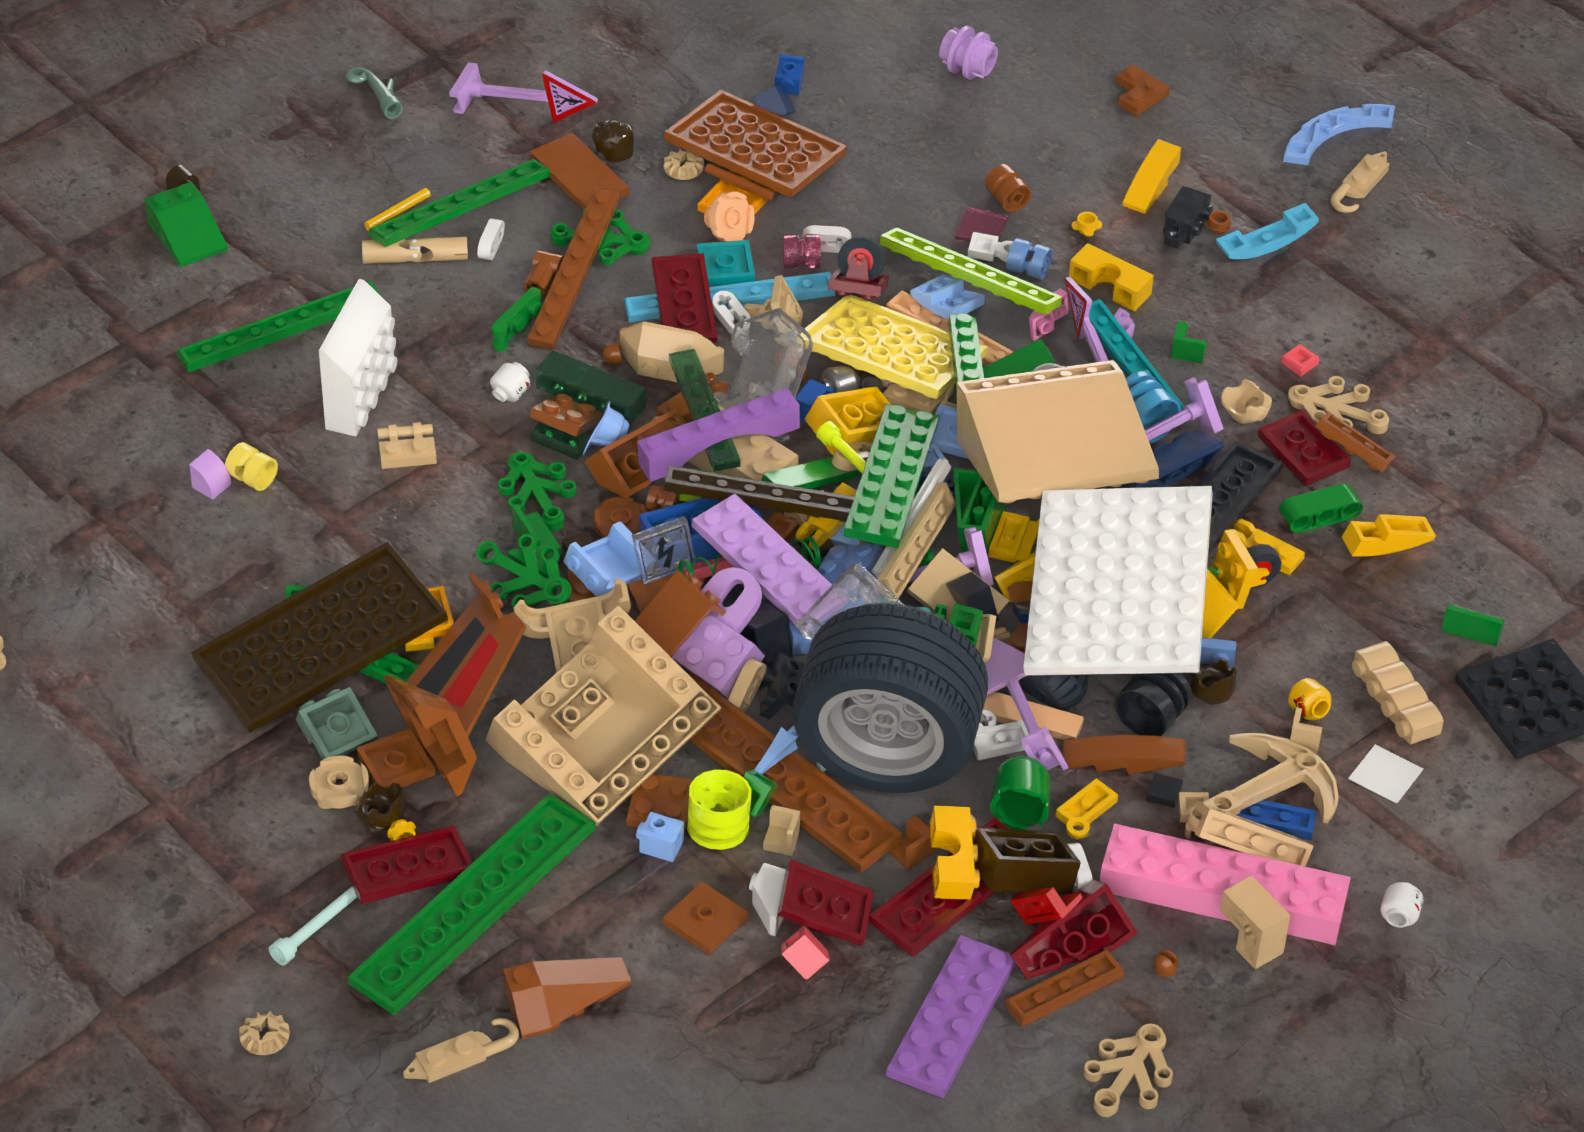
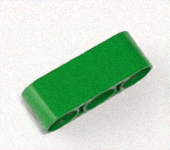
[1279,483,1363,533]

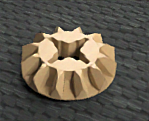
[663,149,704,180]
[239,1011,290,1055]

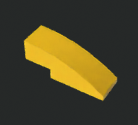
[1122,139,1181,214]
[1342,514,1436,556]

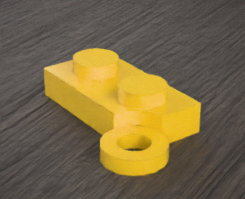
[1056,778,1118,839]

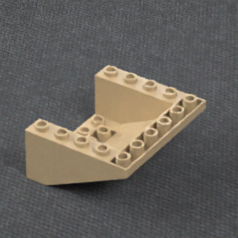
[957,360,1159,503]
[485,605,721,827]

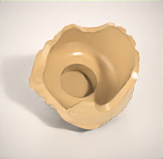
[1221,379,1272,424]

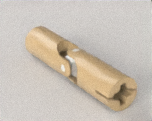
[362,237,468,264]

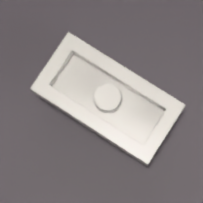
[973,720,1029,761]

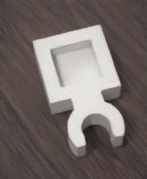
[968,232,1013,262]

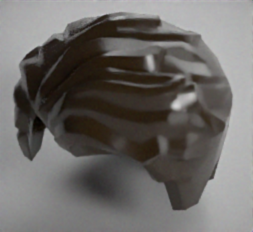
[592,119,634,162]
[1190,659,1237,705]
[354,782,405,830]

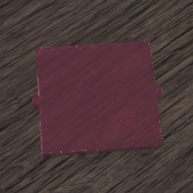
[955,207,1008,243]

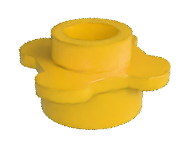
[1071,212,1102,237]

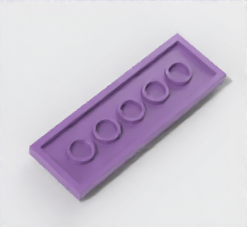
[886,935,1016,1099]

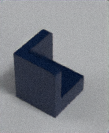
[754,85,795,117]

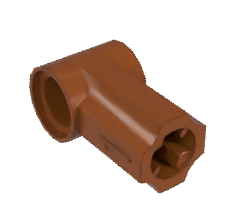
[523,249,564,296]

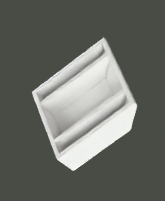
[319,279,397,436]

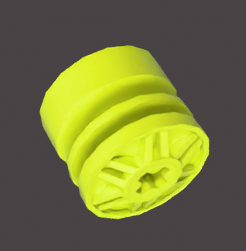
[687,770,751,850]

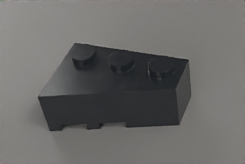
[723,584,793,665]

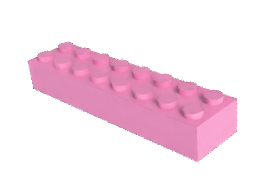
[1100,824,1351,945]

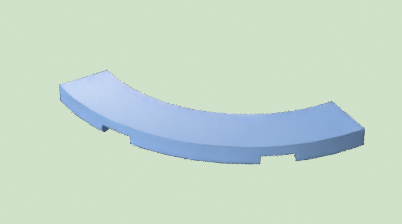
[1283,104,1395,165]

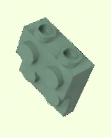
[296,687,378,760]

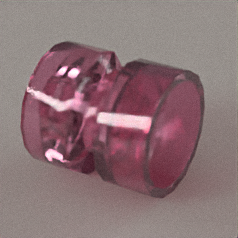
[783,234,821,268]

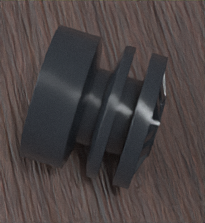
[1114,673,1192,736]

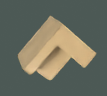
[1290,708,1323,755]
[763,805,800,856]

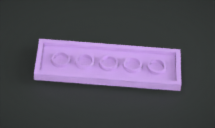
[691,494,848,633]

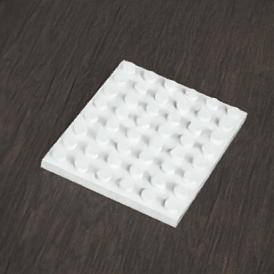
[1023,486,1213,675]

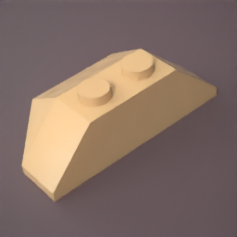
[620,321,724,385]

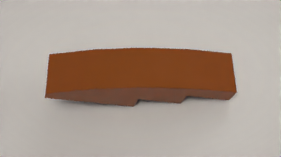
[1063,735,1186,775]

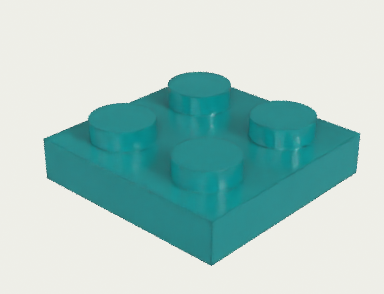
[697,240,755,286]

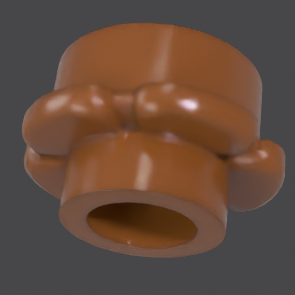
[1206,210,1232,234]

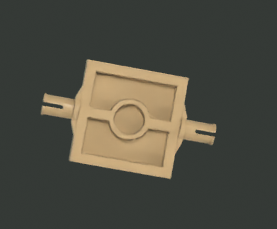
[876,377,957,414]

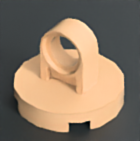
[704,191,755,242]

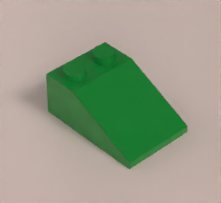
[144,182,228,268]

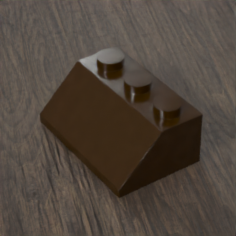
[976,828,1081,894]

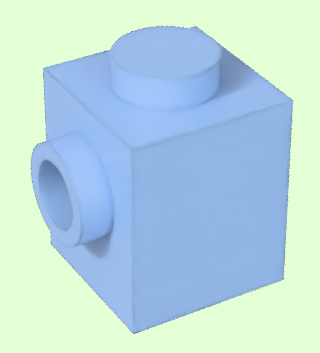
[636,812,684,862]

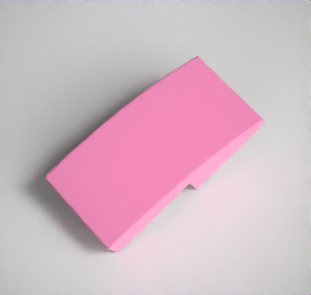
[1029,288,1068,341]

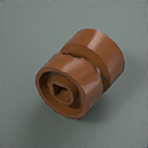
[985,164,1031,212]

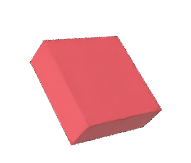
[1281,344,1319,377]

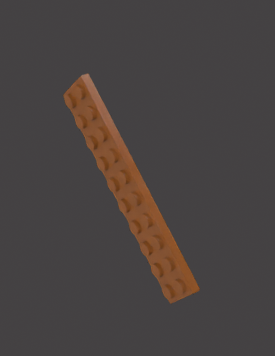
[689,674,903,873]

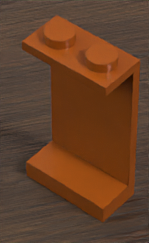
[635,570,726,658]

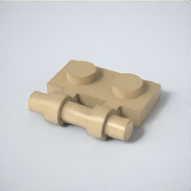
[377,422,437,469]

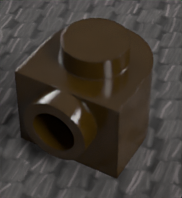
[166,165,200,191]

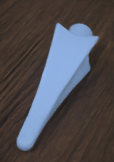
[754,726,798,774]

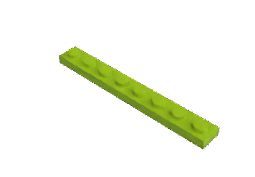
[880,227,1062,315]

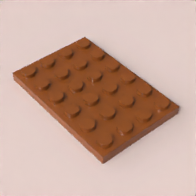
[664,90,847,198]

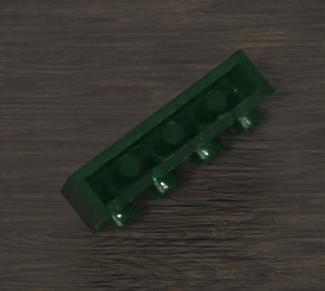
[536,350,646,427]

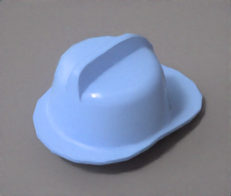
[583,401,629,456]

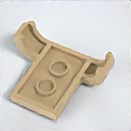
[514,579,631,673]

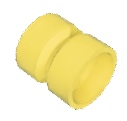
[225,442,278,491]

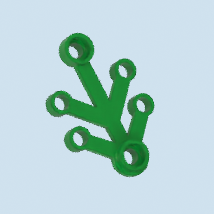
[550,208,651,266]
[498,452,576,532]
[476,534,572,608]

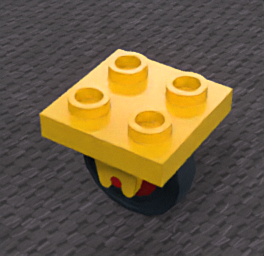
[1211,529,1281,609]

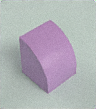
[189,449,231,500]

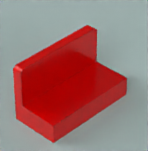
[1010,887,1083,925]

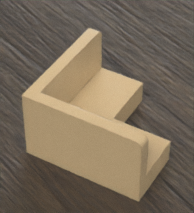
[1220,876,1291,969]

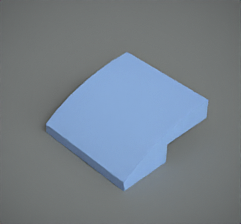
[910,274,985,319]

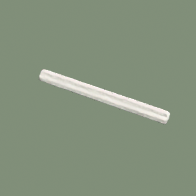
[872,459,951,579]

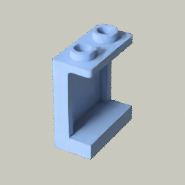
[563,521,656,597]

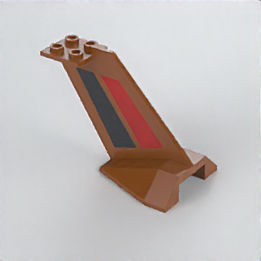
[384,573,526,797]

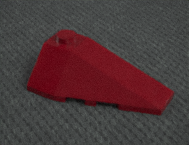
[1009,880,1138,980]

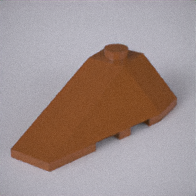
[584,408,686,499]

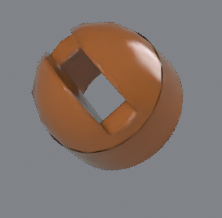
[602,342,623,365]
[1153,950,1178,977]

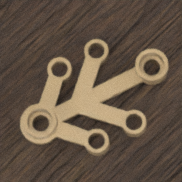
[1288,376,1389,434]
[1083,1024,1173,1117]

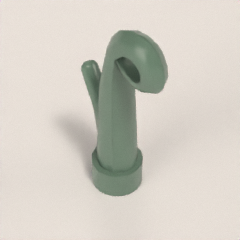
[345,67,403,119]

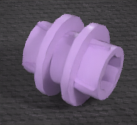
[939,25,998,80]

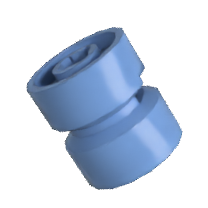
[1006,238,1053,280]

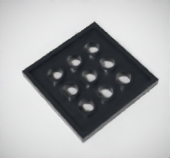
[1455,638,1584,760]

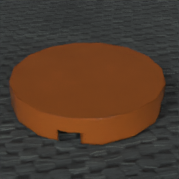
[593,496,647,539]

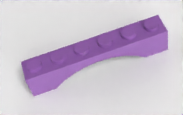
[637,388,800,482]

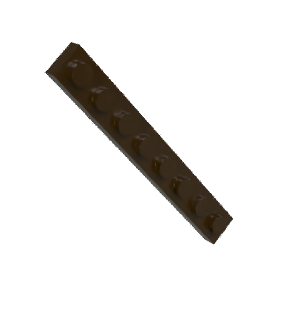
[664,466,854,522]

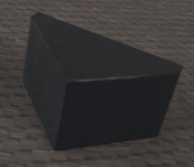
[946,572,999,623]

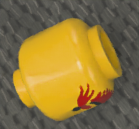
[1288,678,1332,721]

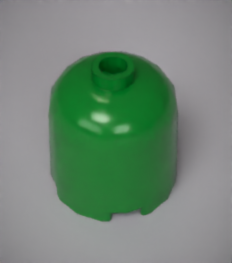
[990,756,1051,830]

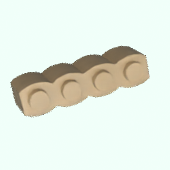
[1352,641,1444,744]

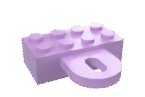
[672,567,765,700]

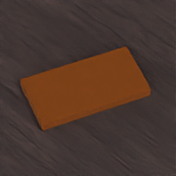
[530,132,630,210]

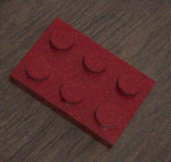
[1258,409,1351,486]
[777,860,874,946]

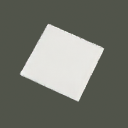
[1348,744,1423,803]

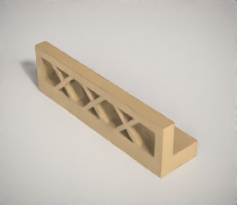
[1194,801,1314,867]

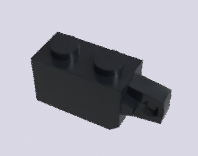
[1163,186,1213,249]

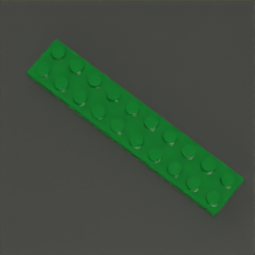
[348,793,595,1016]

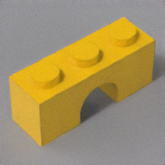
[1069,243,1154,312]
[929,806,980,900]

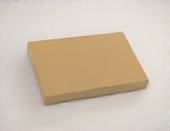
[907,548,1009,621]

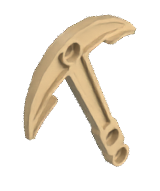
[1187,733,1339,832]

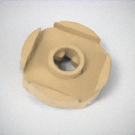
[309,756,369,809]

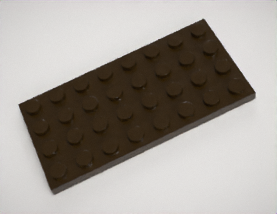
[191,542,448,733]

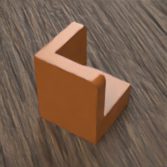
[889,815,935,870]

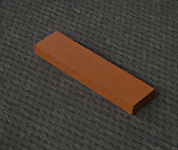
[1005,950,1124,1027]

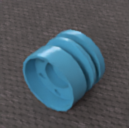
[1125,371,1181,444]

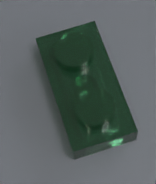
[530,421,591,460]

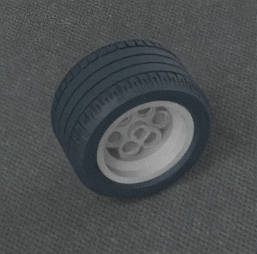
[792,603,988,793]

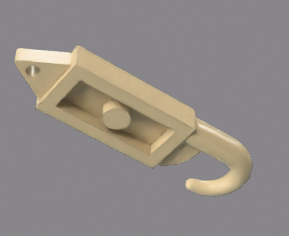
[1330,151,1390,213]
[403,1018,519,1083]

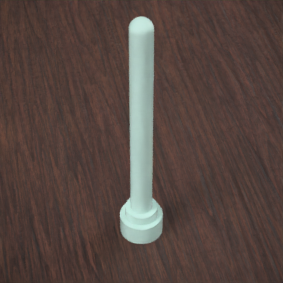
[269,886,357,966]

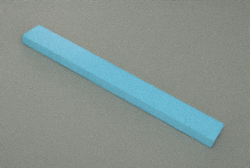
[624,272,835,323]

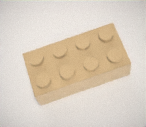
[689,404,799,481]

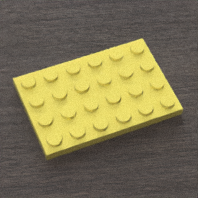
[796,294,988,399]

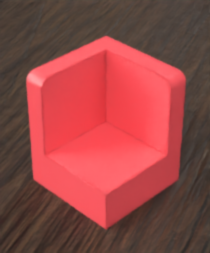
[781,925,829,979]

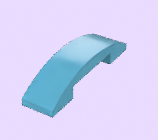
[1216,203,1319,259]

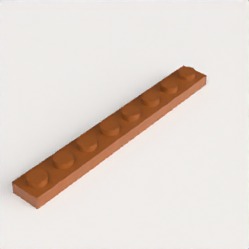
[528,187,620,351]

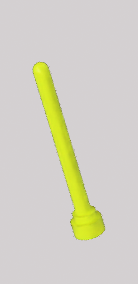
[816,421,866,474]

